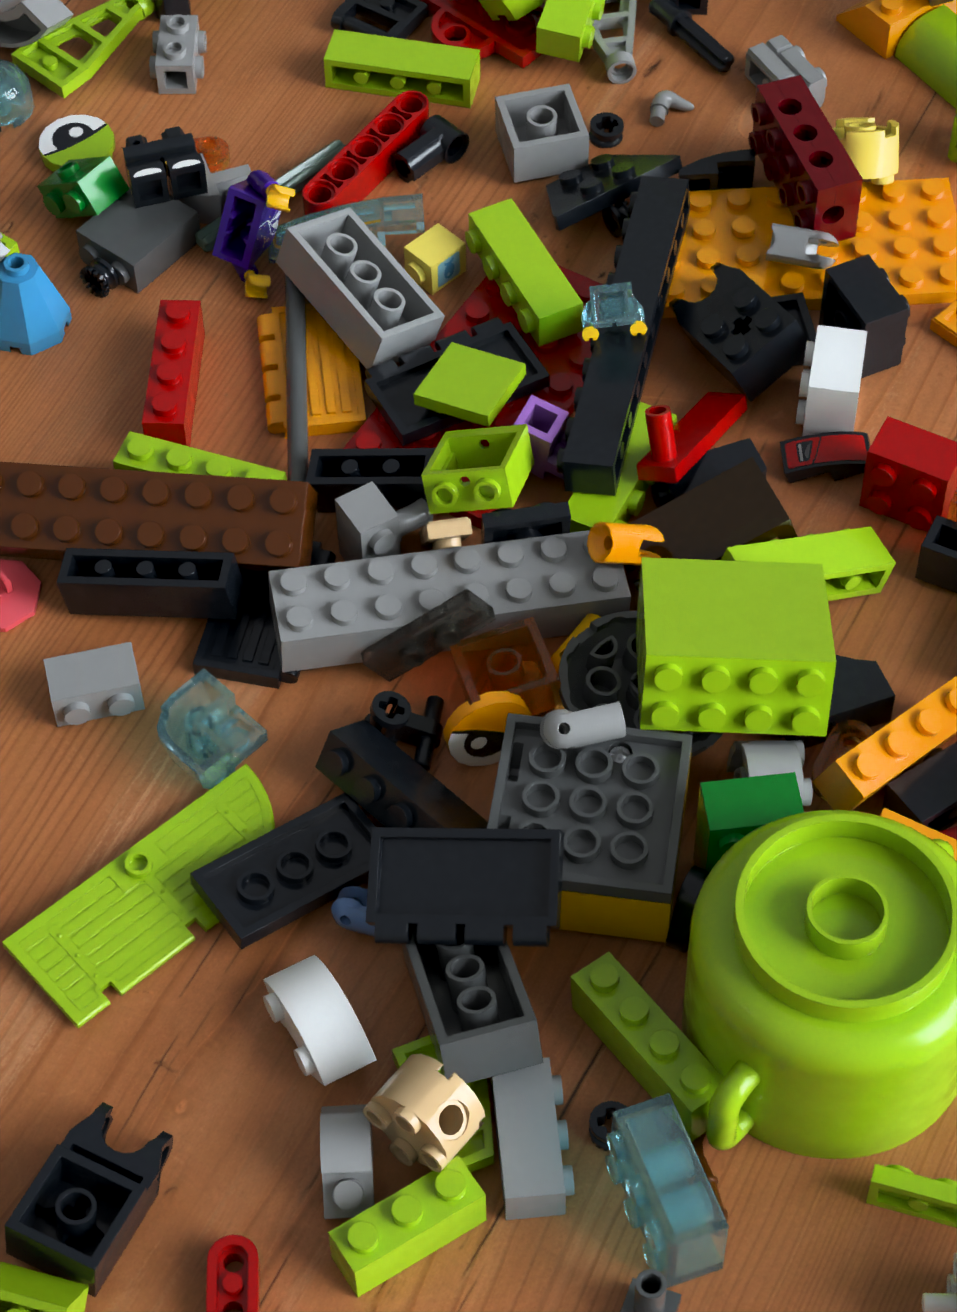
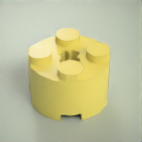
[833,117,899,185]

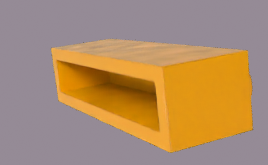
[812,676,957,811]

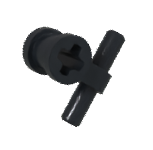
[364,691,444,771]

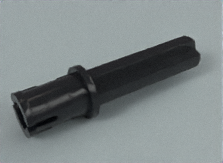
[648,0,734,73]

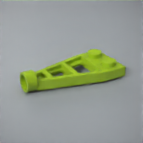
[11,0,155,98]

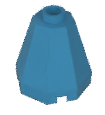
[0,253,72,356]

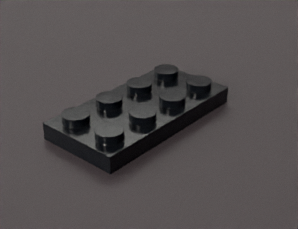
[190,793,376,949]

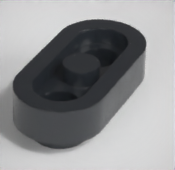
[666,865,710,953]

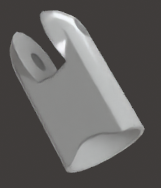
[766,223,839,269]
[540,701,626,750]

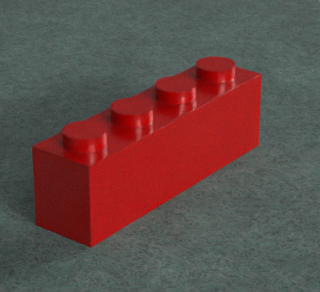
[142,300,205,447]

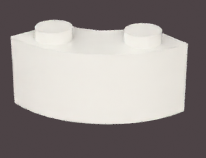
[263,955,377,1086]

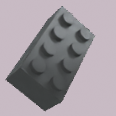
[402,926,544,1083]

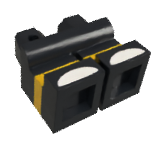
[123,126,208,209]

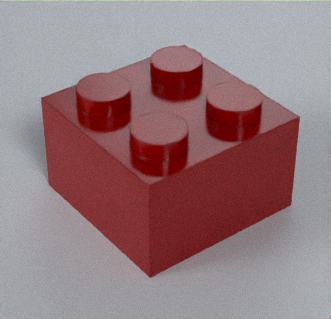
[859,416,957,532]

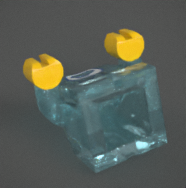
[581,282,647,342]

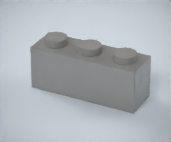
[491,1057,575,1220]

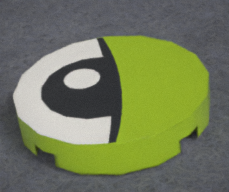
[39,115,116,172]

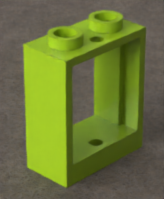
[421,424,535,514]

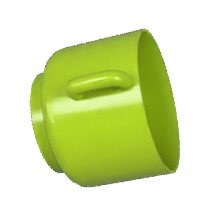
[682,809,957,1159]

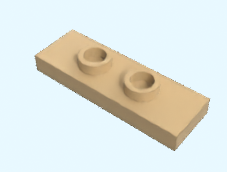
[419,517,473,550]

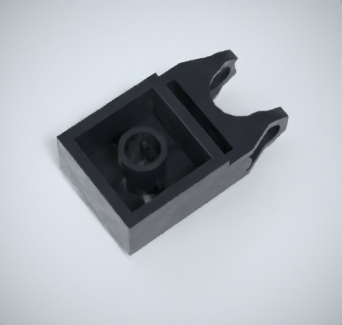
[668,262,809,402]
[4,1102,173,1297]

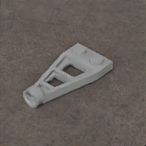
[591,0,637,84]

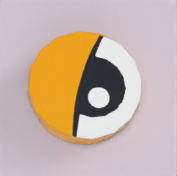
[443,691,532,766]

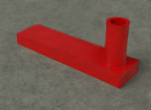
[636,392,748,483]

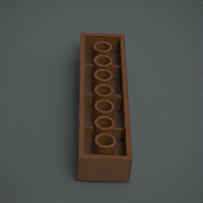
[0,462,318,575]

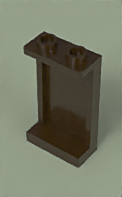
[624,457,797,592]

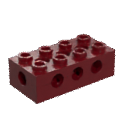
[748,75,863,246]

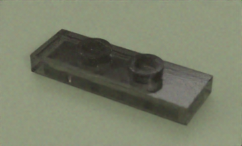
[361,589,496,682]

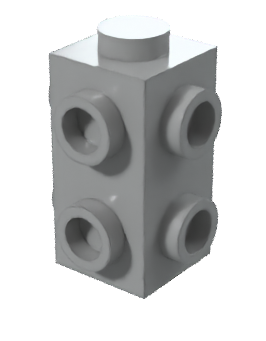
[149,14,207,94]

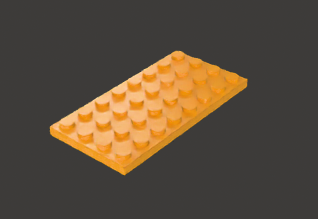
[662,178,957,318]

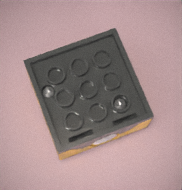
[487,713,693,943]

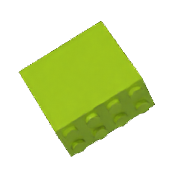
[636,557,837,737]

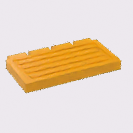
[257,304,366,439]

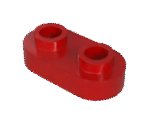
[206,1235,260,1312]

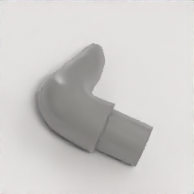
[649,90,695,127]

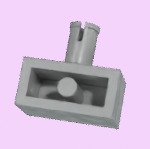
[335,481,433,561]

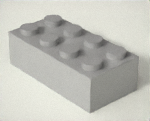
[276,207,445,369]

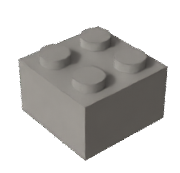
[495,83,589,183]

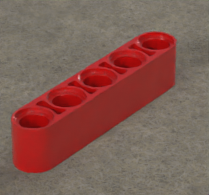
[302,90,429,222]

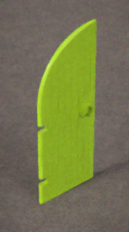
[2,764,275,1029]

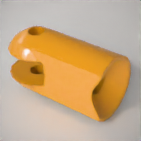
[587,522,665,566]

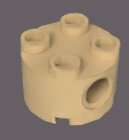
[363,1054,485,1172]

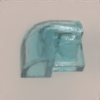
[157,668,268,789]

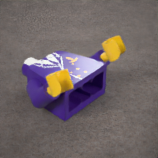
[212,170,295,299]

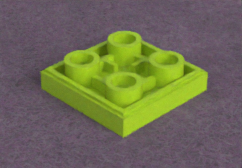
[413,342,526,427]

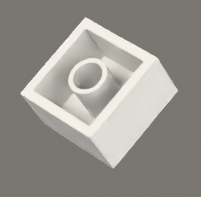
[795,325,868,436]

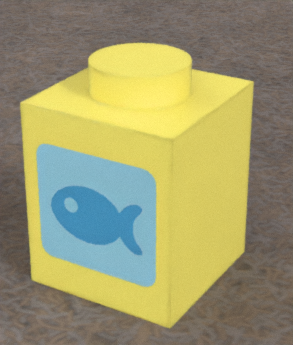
[404,223,466,295]

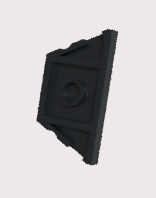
[546,154,683,231]

